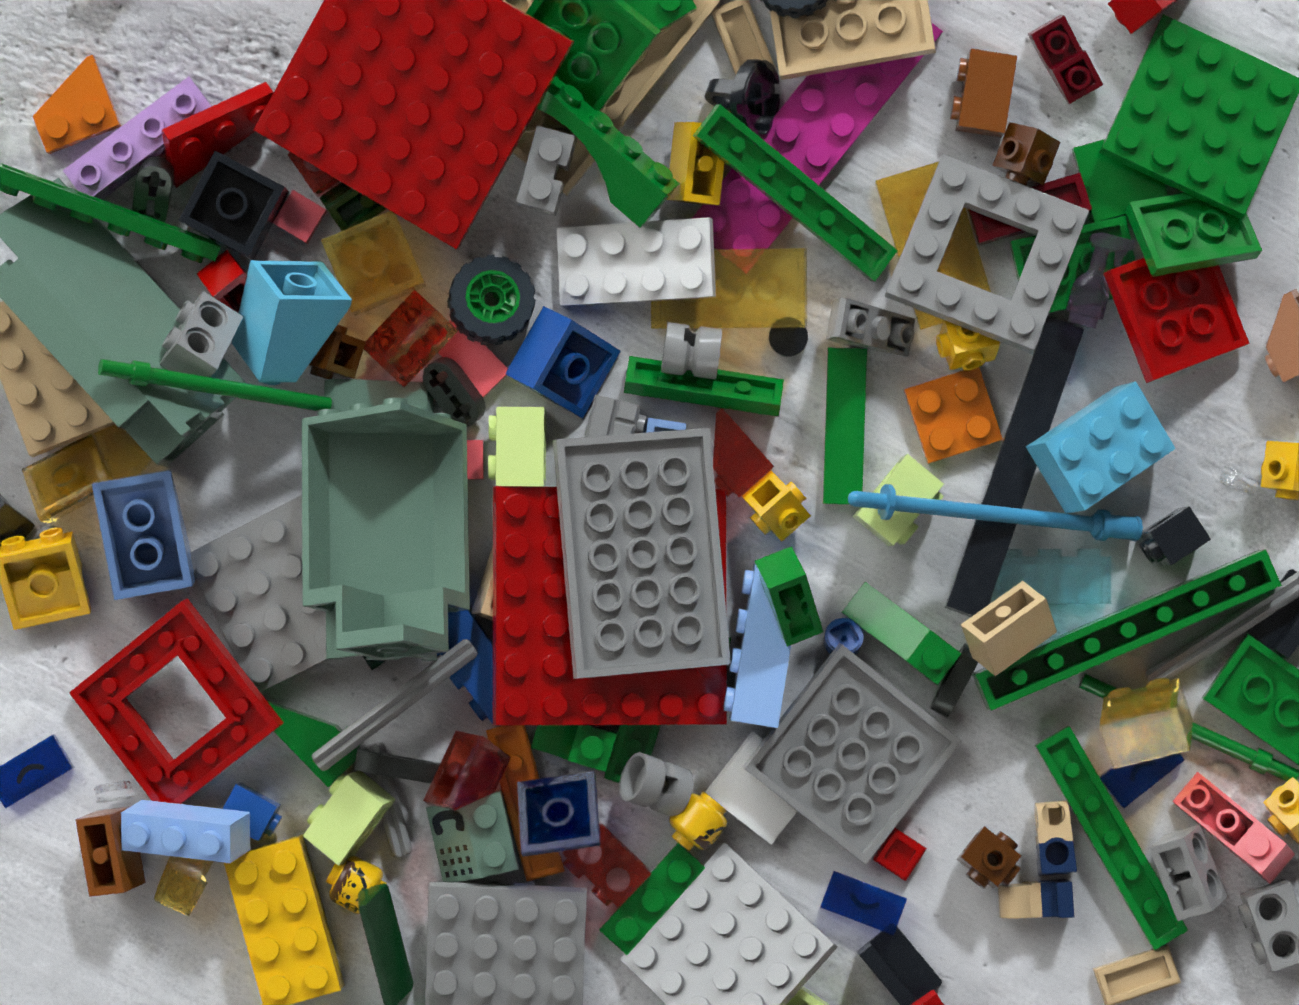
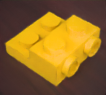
[0,527,91,630]

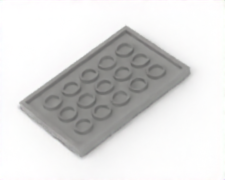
[553,428,731,679]

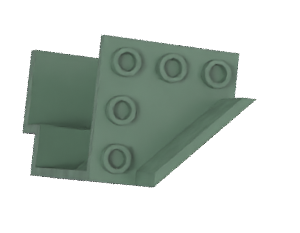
[0,178,246,467]
[302,378,470,661]

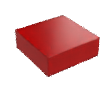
[872,828,927,881]

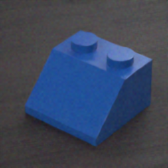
[505,306,621,419]

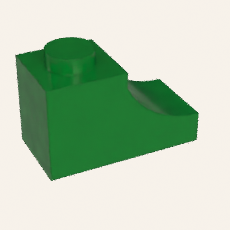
[755,546,824,647]
[531,725,617,772]

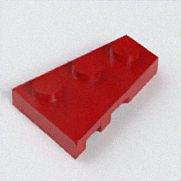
[162,82,274,188]

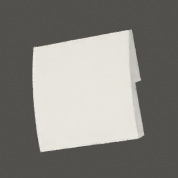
[705,731,797,845]

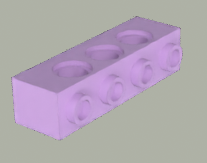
[63,76,212,200]

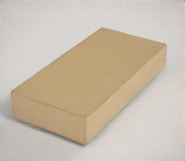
[711,0,775,76]
[1093,944,1181,1005]

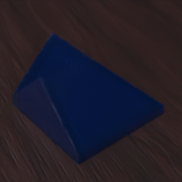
[517,771,601,857]

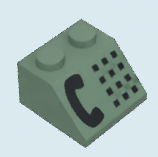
[426,790,520,882]

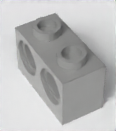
[160,291,243,377]
[1149,824,1228,921]
[1238,879,1299,972]

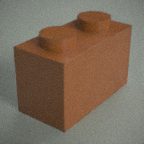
[950,48,1017,138]
[75,806,146,897]

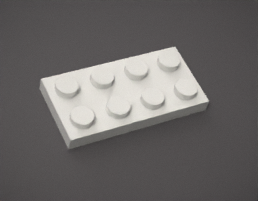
[557,217,716,307]

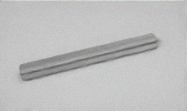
[1145,571,1299,689]
[312,639,478,771]

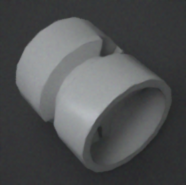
[661,322,722,380]
[619,752,693,816]

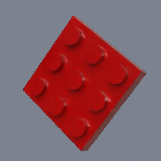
[1103,258,1250,383]

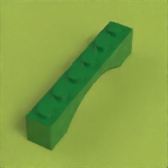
[537,76,680,228]

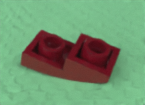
[1028,15,1103,104]

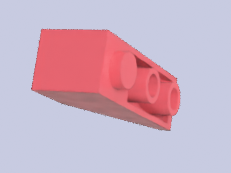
[1172,772,1295,884]

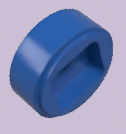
[823,618,864,655]

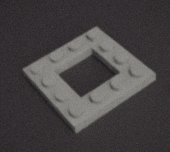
[885,154,1089,354]

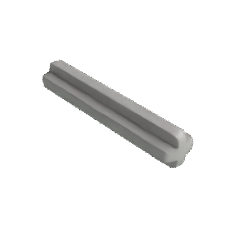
[364,742,412,857]

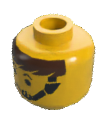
[669,791,727,851]
[326,856,387,914]

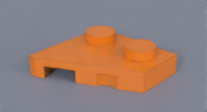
[33,55,121,154]

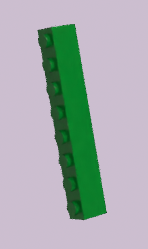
[972,549,1282,711]

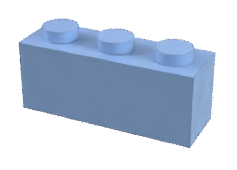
[121,800,250,863]

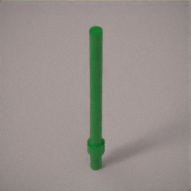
[98,359,332,411]
[1079,674,1299,781]

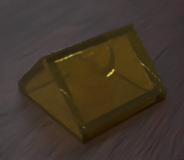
[22,434,115,523]

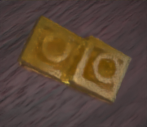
[154,856,214,916]

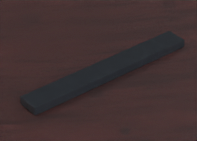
[945,316,1084,617]

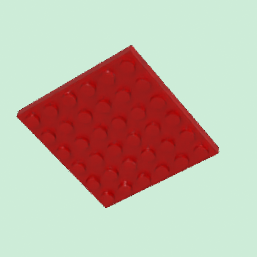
[253,0,574,249]
[493,486,727,725]

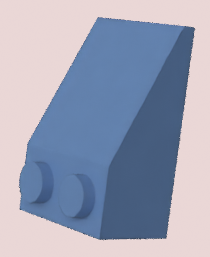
[92,470,196,600]

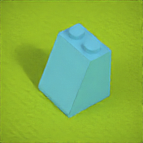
[232,260,352,385]

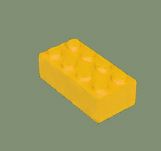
[223,834,345,1005]

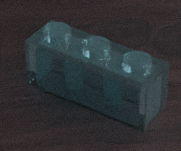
[989,549,1111,604]

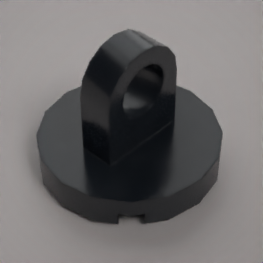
[704,59,780,136]

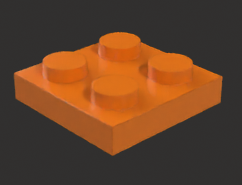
[904,367,1003,464]

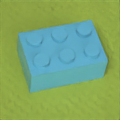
[1026,381,1176,514]

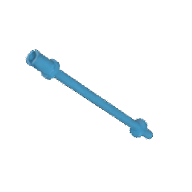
[848,484,1143,541]

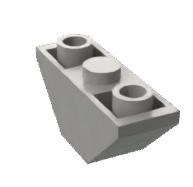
[826,297,915,357]

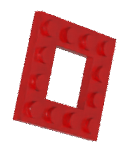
[69,598,284,804]

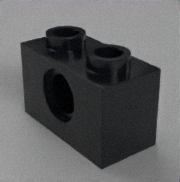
[1139,506,1211,566]

